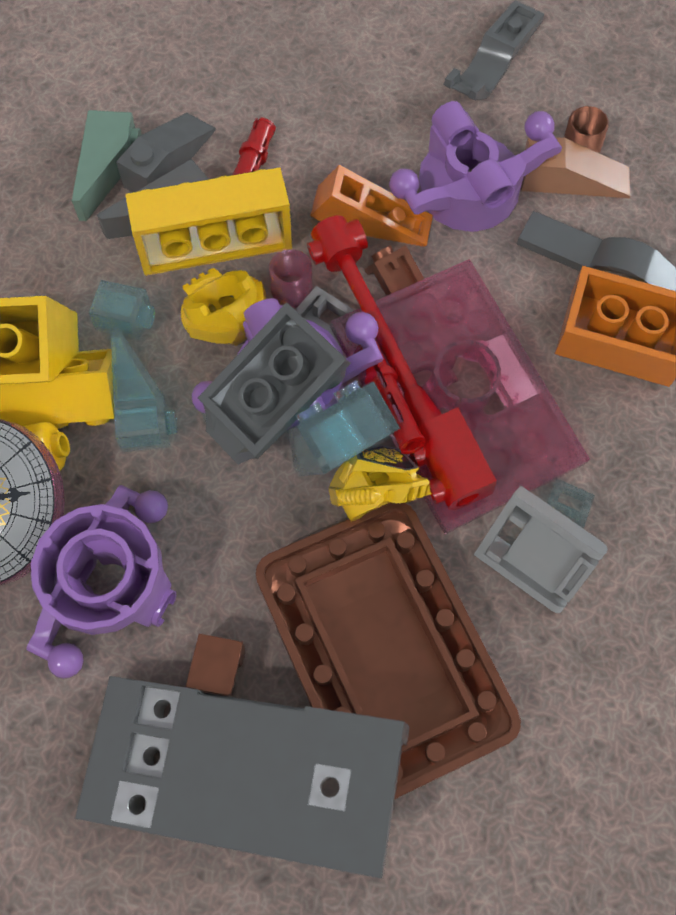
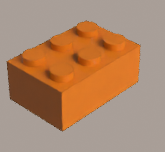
[555,266,676,387]

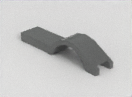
[444,0,545,100]
[517,211,676,291]

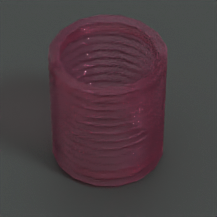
[269,249,312,308]

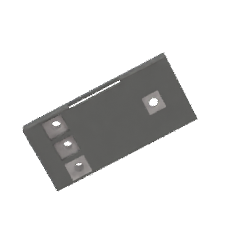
[75,676,410,879]

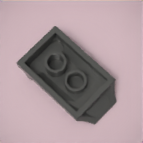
[198,302,351,465]

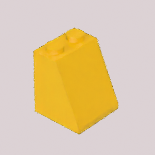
[0,296,79,385]

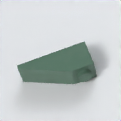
[72,110,142,221]

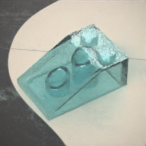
[288,380,400,476]

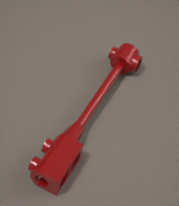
[307,215,497,510]

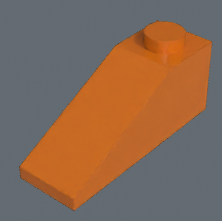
[310,165,433,247]

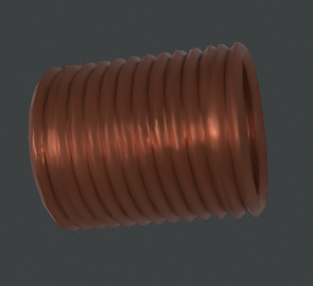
[564,106,609,153]

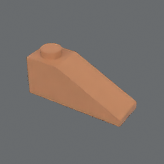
[521,137,630,198]

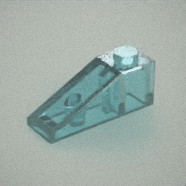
[111,328,178,453]

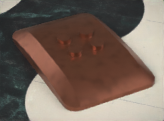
[255,502,521,800]

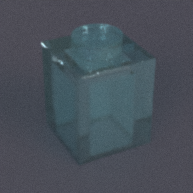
[89,280,155,340]

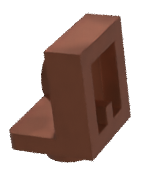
[364,245,428,306]

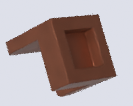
[186,633,246,697]

